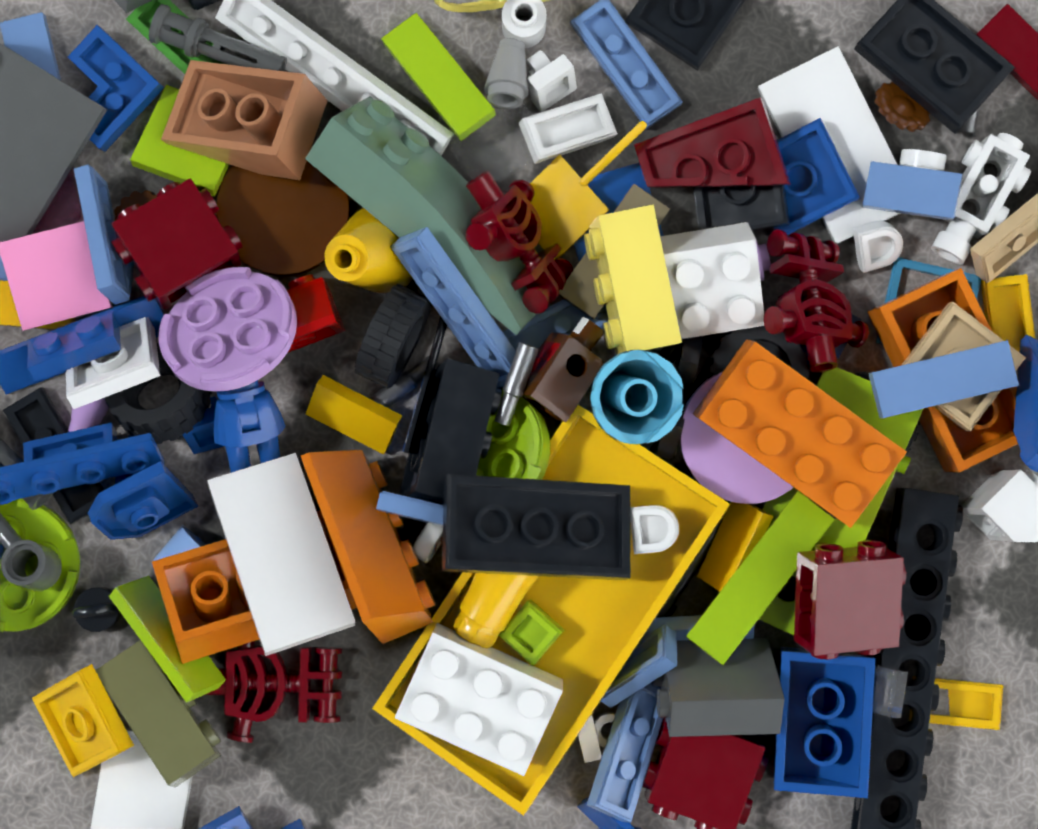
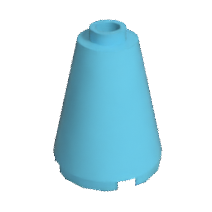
[590,350,684,444]

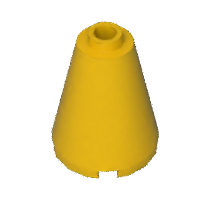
[325,208,413,293]

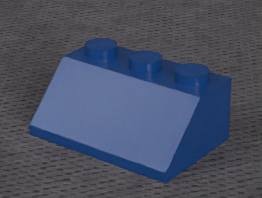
[773,647,875,798]

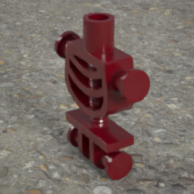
[466,170,573,314]
[764,229,869,372]
[205,641,343,743]

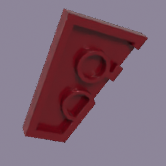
[634,97,791,188]

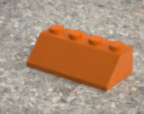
[301,450,435,644]
[152,510,357,664]

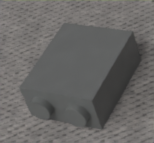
[652,638,785,737]

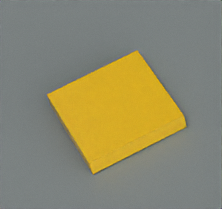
[32,664,134,777]

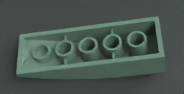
[305,96,536,335]

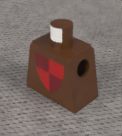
[522,317,604,423]

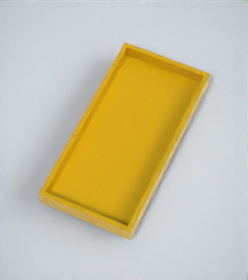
[372,404,730,816]

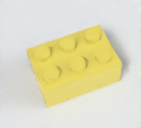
[584,204,682,355]

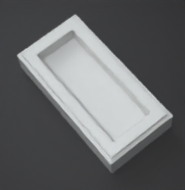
[519,93,618,164]

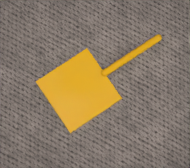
[530,121,647,259]

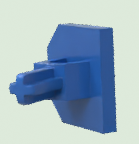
[88,435,199,540]

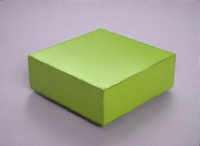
[499,599,565,666]

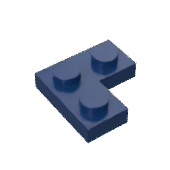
[68,25,165,152]

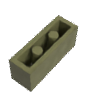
[96,640,221,788]

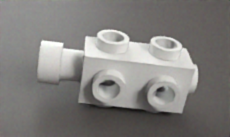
[931,133,1031,265]

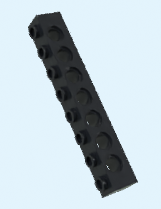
[850,488,963,829]

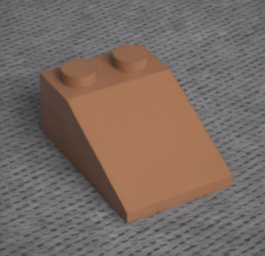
[161,60,328,180]

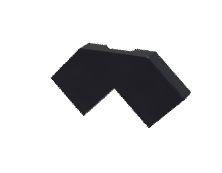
[656,336,703,460]

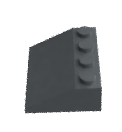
[0,43,107,242]

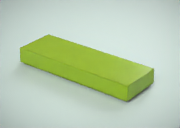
[381,13,496,141]
[109,575,226,703]

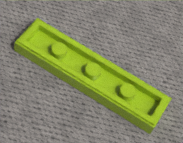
[685,491,835,665]

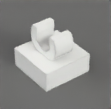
[526,50,577,112]
[578,712,615,763]

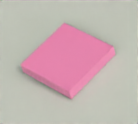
[0,221,113,331]

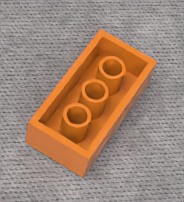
[867,268,1018,473]
[692,339,907,528]

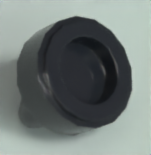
[72,587,121,632]

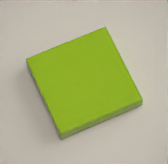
[130,84,230,197]

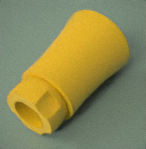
[453,573,539,648]

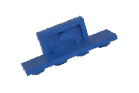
[0,296,165,395]
[0,422,164,505]

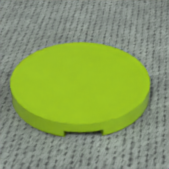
[476,389,550,480]
[0,499,80,632]

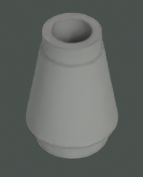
[484,38,528,109]

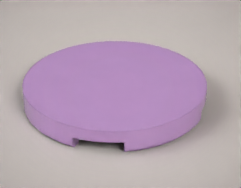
[159,267,297,391]
[680,372,793,504]

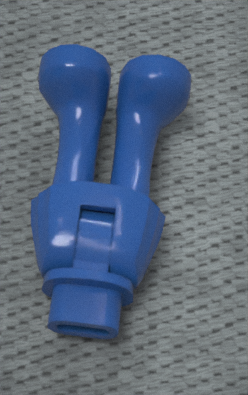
[214,380,285,473]

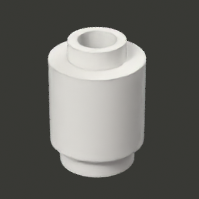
[502,0,547,48]

